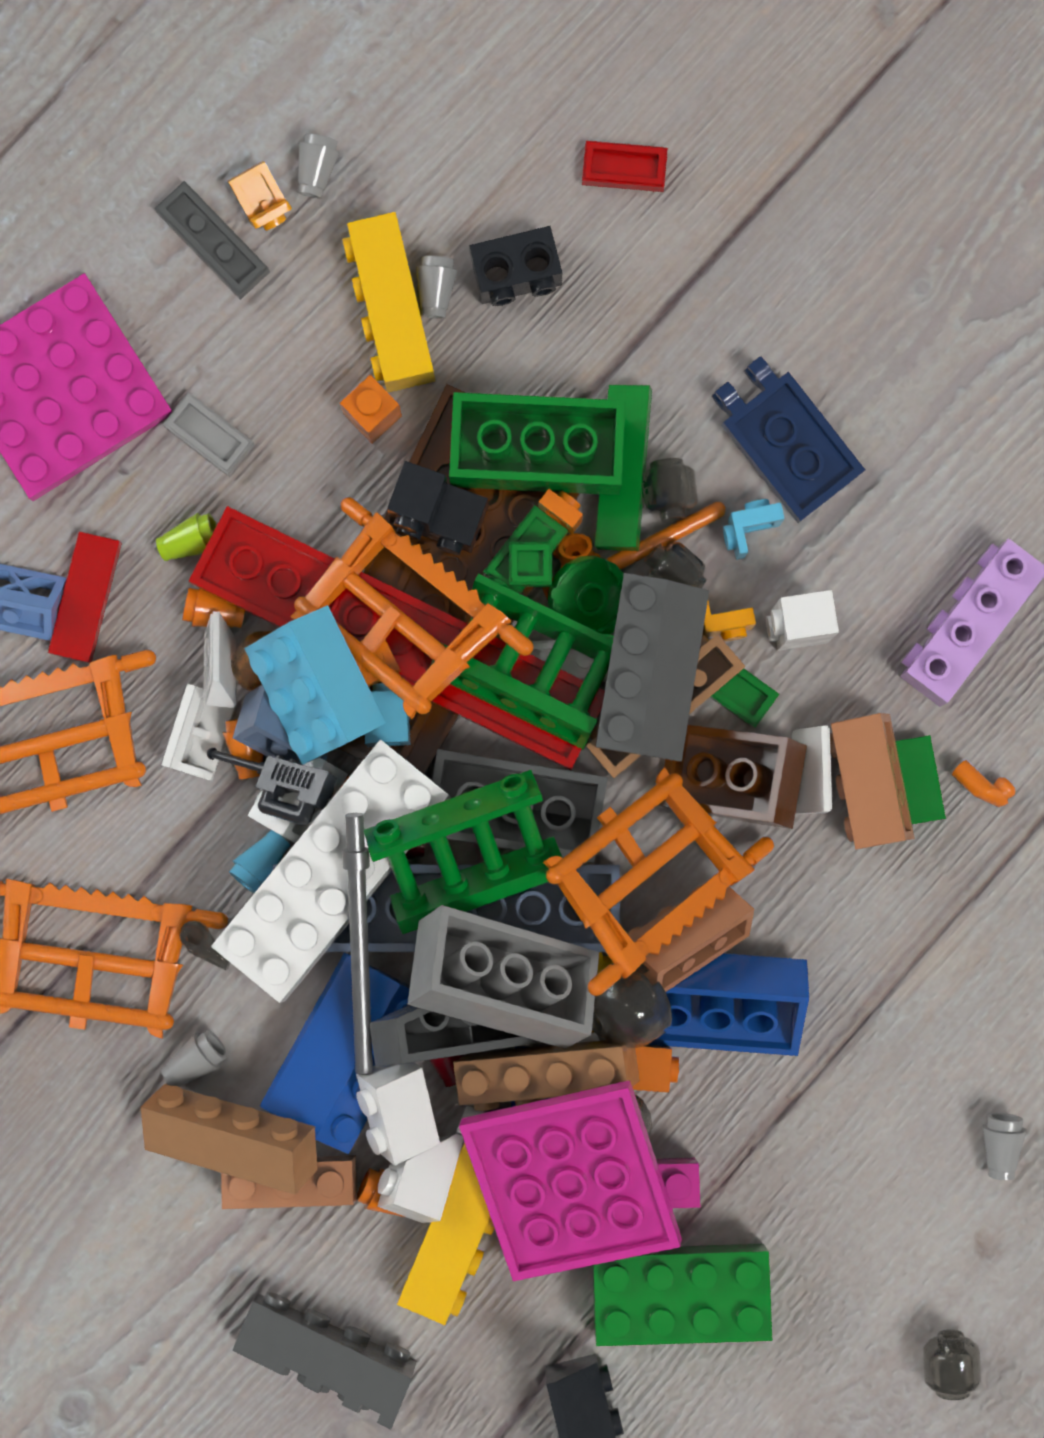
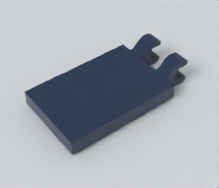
[712,356,866,523]

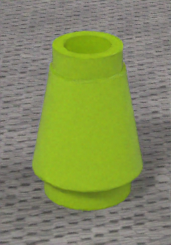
[156,513,217,561]

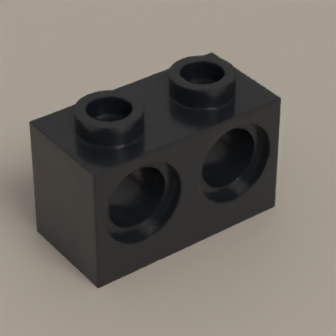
[469,225,563,306]

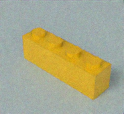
[342,212,436,393]
[397,1142,495,1325]

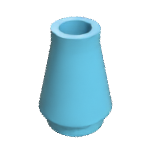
[229,830,290,893]

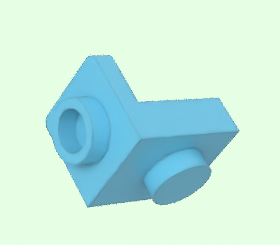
[723,499,785,560]

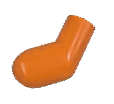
[952,760,1016,807]

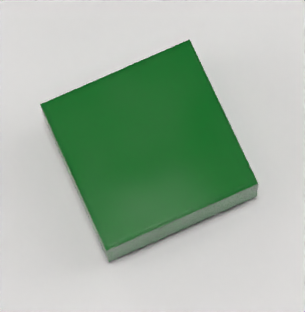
[509,542,552,587]

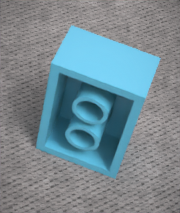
[244,605,386,765]

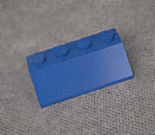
[260,952,410,1154]
[628,953,809,1056]

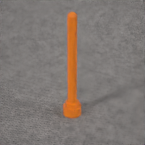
[542,502,726,600]

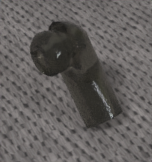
[179,921,231,971]

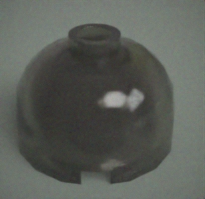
[592,963,672,1048]

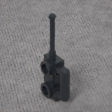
[207,748,337,825]

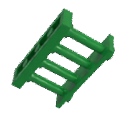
[431,573,614,749]
[364,770,563,935]

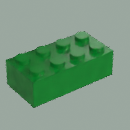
[449,392,625,495]
[592,1244,773,1346]

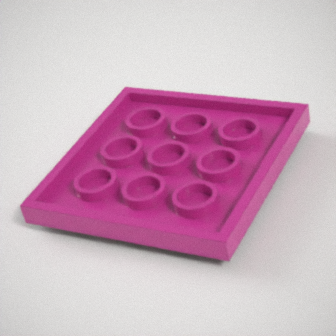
[0,273,173,501]
[459,1080,682,1281]

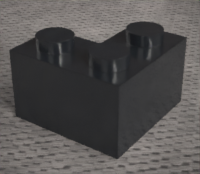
[387,461,489,555]

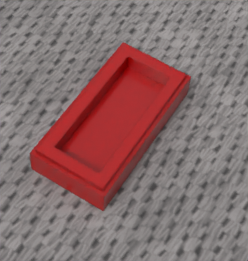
[582,141,668,192]

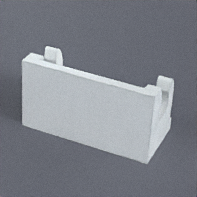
[161,684,238,781]

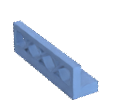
[0,564,67,641]

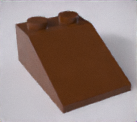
[658,725,807,829]

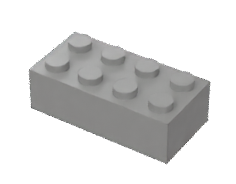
[407,905,599,1049]

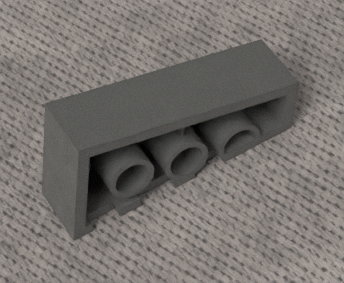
[370,1005,540,1067]
[232,1292,417,1430]

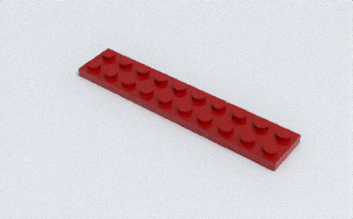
[188,506,605,771]

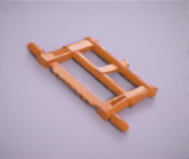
[290,497,534,719]
[0,650,156,814]
[543,767,774,996]
[0,879,228,1039]

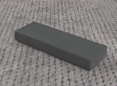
[154,181,270,300]

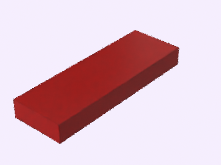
[48,531,122,663]

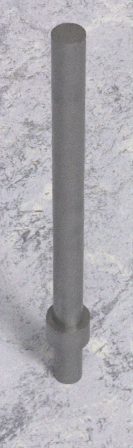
[342,812,373,1074]

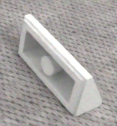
[203,611,236,708]
[792,726,832,814]

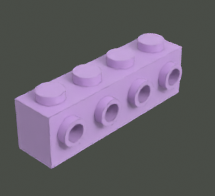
[900,538,1044,707]

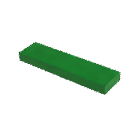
[595,385,652,551]

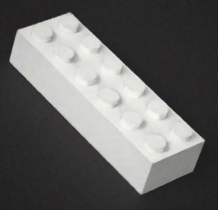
[211,739,451,1003]

